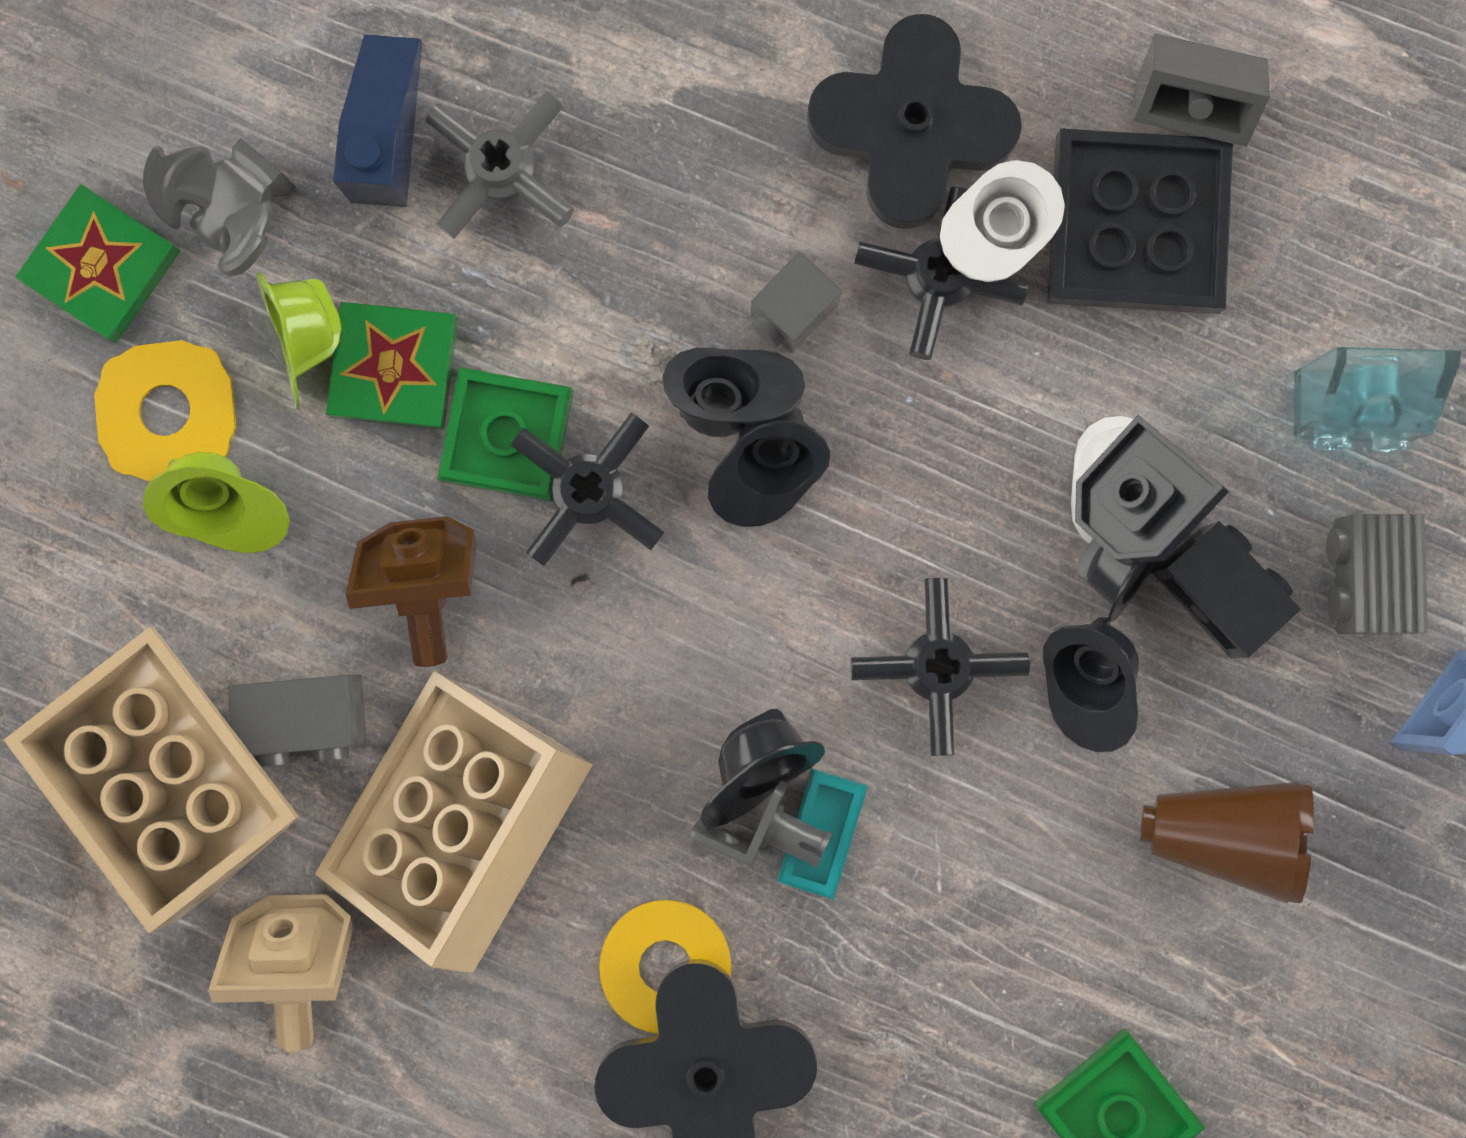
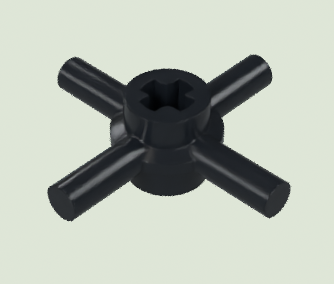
[854,187,1029,360]
[510,412,665,566]
[850,578,1030,756]

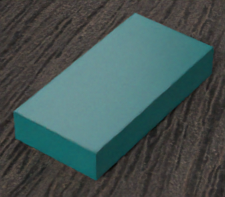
[777,768,868,900]

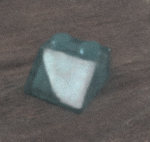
[1293,347,1461,452]

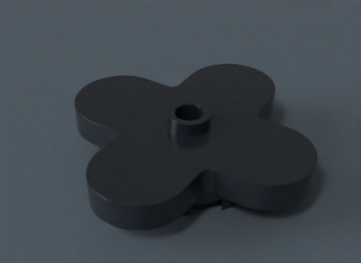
[807,14,1022,229]
[594,959,817,1138]

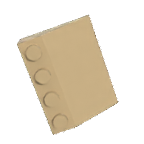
[4,627,299,934]
[315,671,593,973]

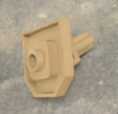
[208,894,353,1054]

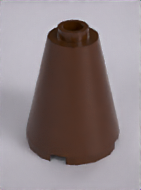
[1140,782,1314,904]

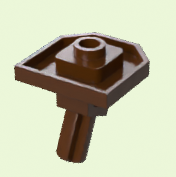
[345,516,477,667]

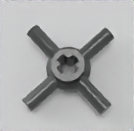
[426,92,574,239]

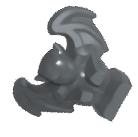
[143,138,296,276]

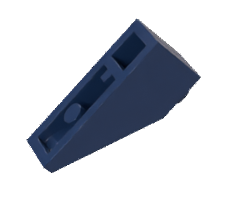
[333,34,422,207]

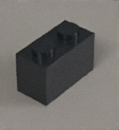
[1152,521,1301,658]

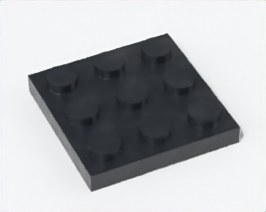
[1047,128,1233,314]

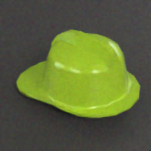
[256,272,341,409]
[143,452,290,553]

